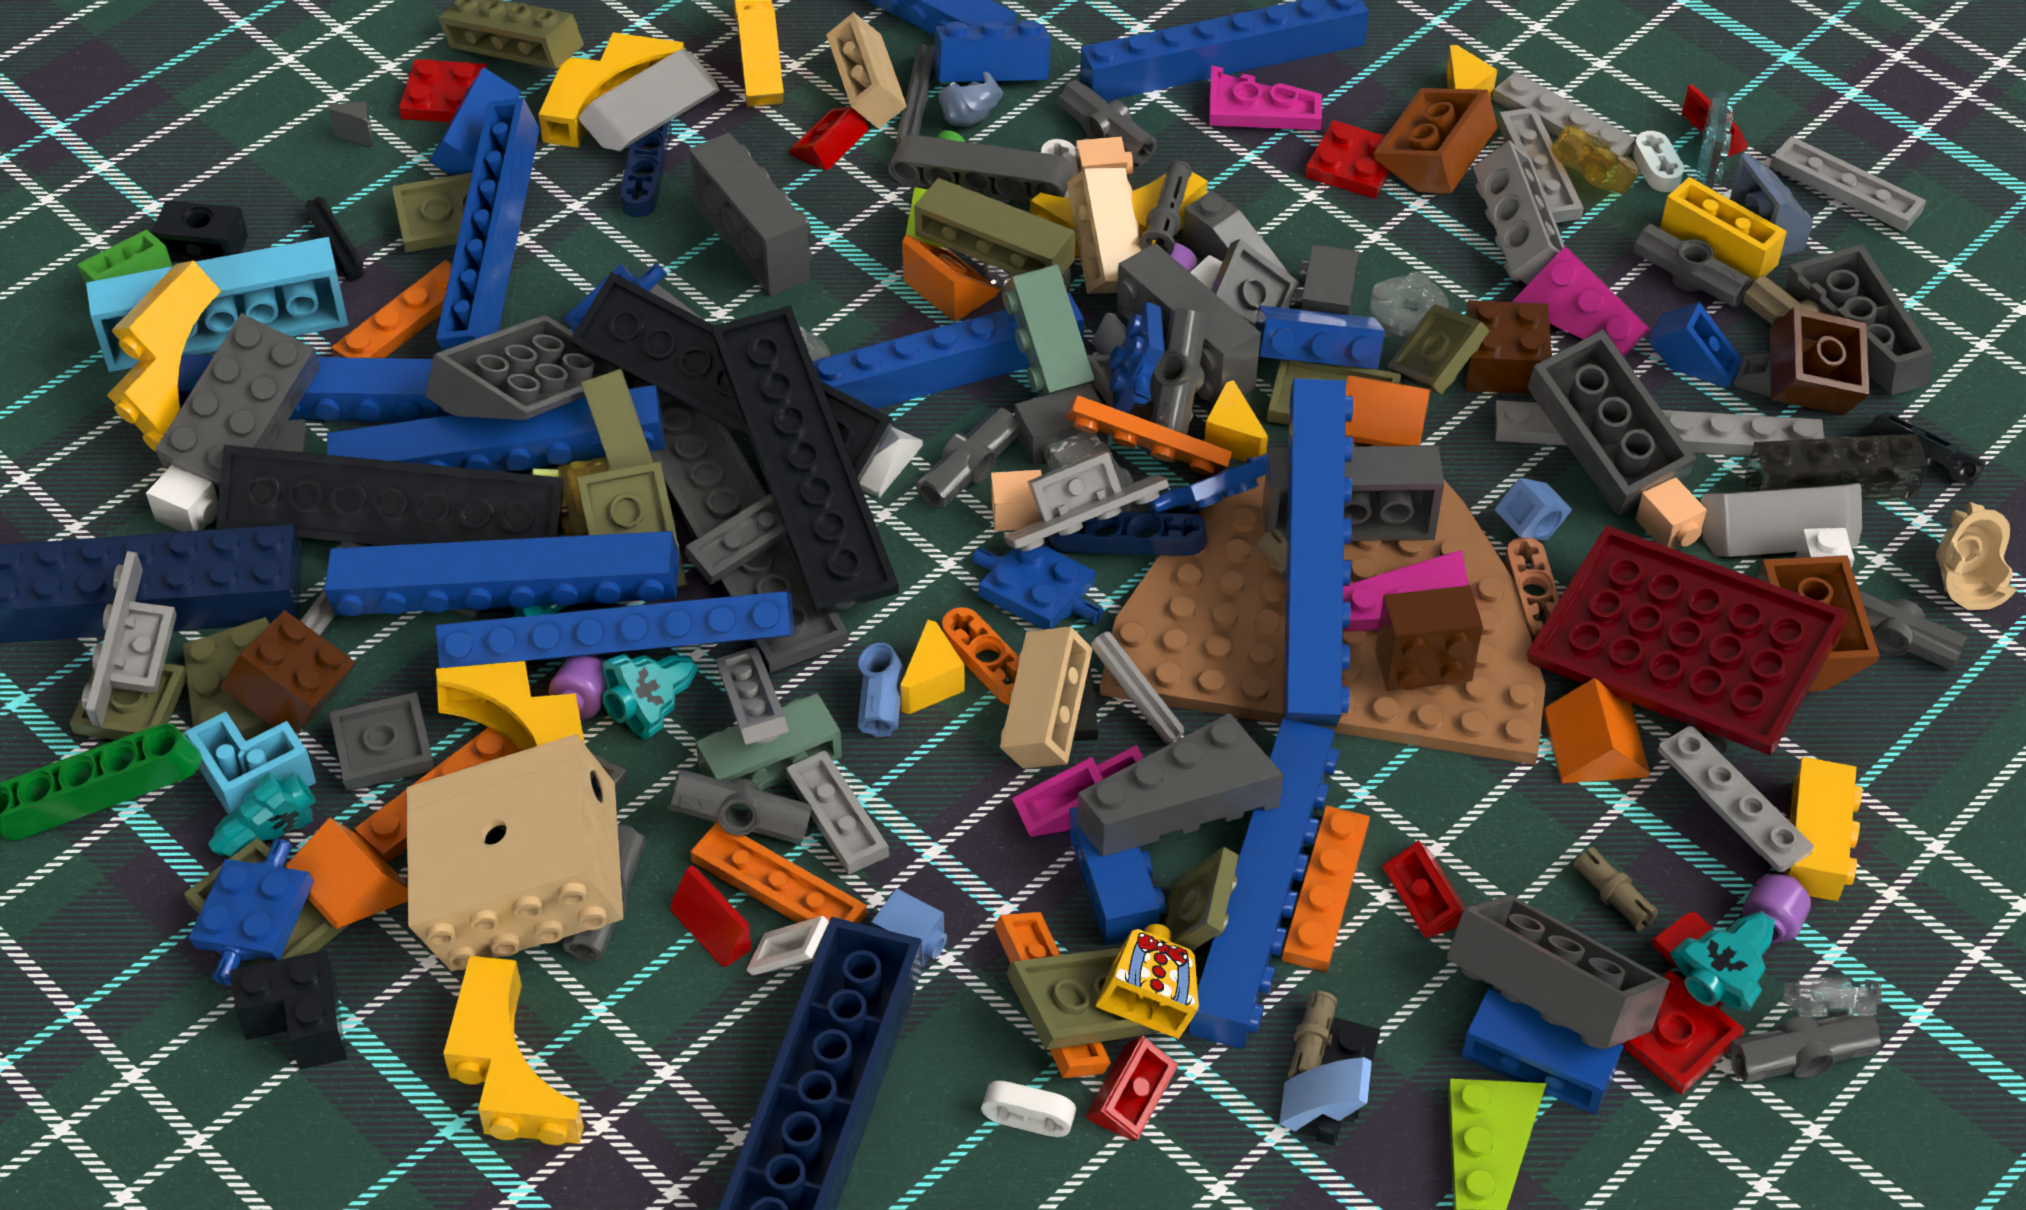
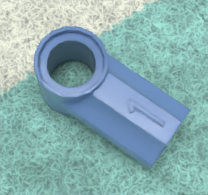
[857,643,906,737]

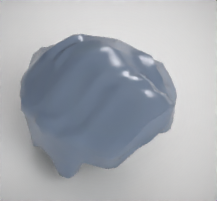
[938,72,1003,127]

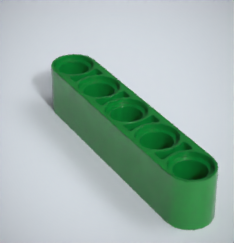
[0,723,201,841]

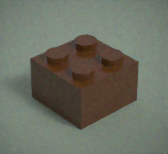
[1464,300,1552,394]
[1769,307,1870,415]
[1375,585,1483,691]
[220,610,356,736]

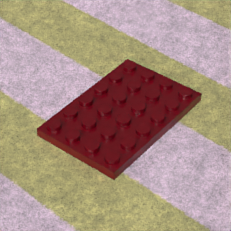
[1527,525,1848,756]

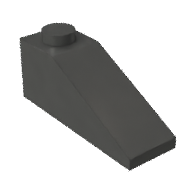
[1182,190,1291,276]

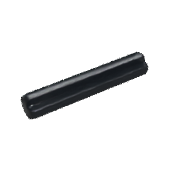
[305,196,365,281]

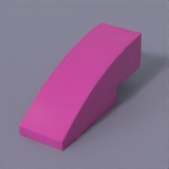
[1012,745,1144,837]

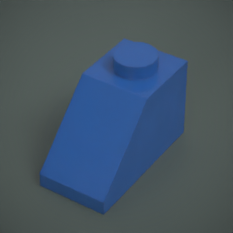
[1648,302,1743,387]

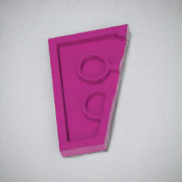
[1209,65,1322,130]
[1512,246,1651,357]
[1343,550,1469,631]

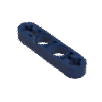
[620,121,672,217]
[1047,512,1208,556]

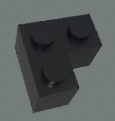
[231,950,347,1070]

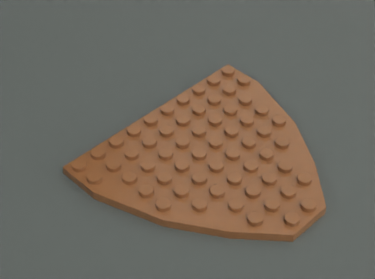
[1100,442,1546,765]

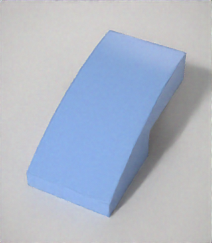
[1279,1057,1372,1131]

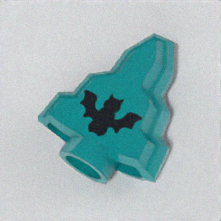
[602,654,698,740]
[208,772,316,857]
[1670,911,1775,1011]

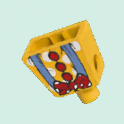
[1095,924,1199,1039]

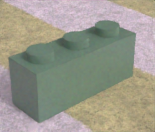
[1003,264,1095,397]
[696,693,842,791]

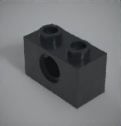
[151,200,248,263]

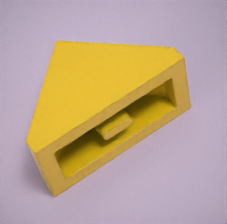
[1446,45,1497,100]
[1204,380,1268,462]
[900,620,965,714]

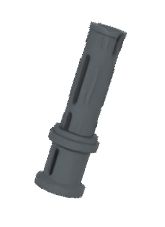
[1139,160,1192,255]

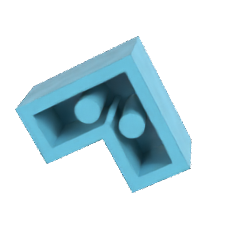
[185,712,316,814]

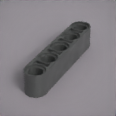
[888,135,1075,203]

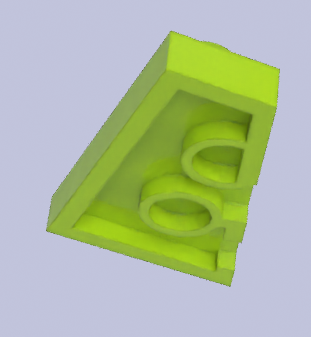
[1448,1079,1547,1210]

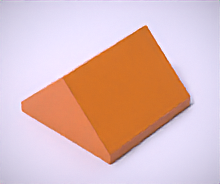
[902,235,1000,322]
[1345,375,1431,446]
[1543,678,1650,784]
[285,818,408,929]

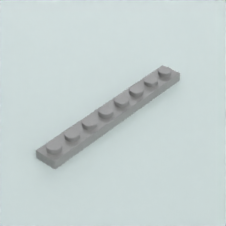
[1494,400,1826,460]

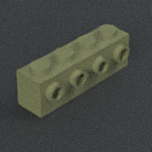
[438,0,584,69]
[914,178,1075,275]

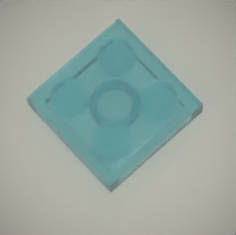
[1696,90,1734,189]

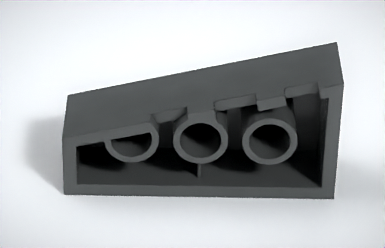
[1786,244,1934,396]
[1077,713,1283,857]

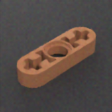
[1504,537,1560,642]

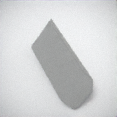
[579,50,720,151]
[1701,483,1862,557]

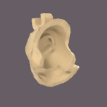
[1936,502,2018,610]

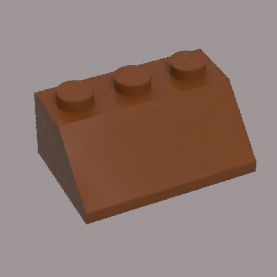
[1373,88,1498,194]
[1757,555,1880,692]

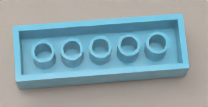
[86,237,349,372]

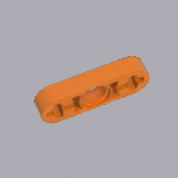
[942,607,1019,705]

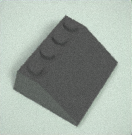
[425,315,631,420]

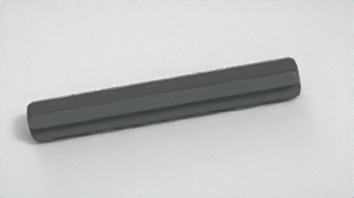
[896,44,934,148]

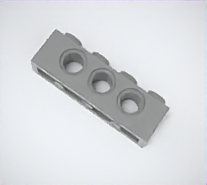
[1473,140,1564,285]

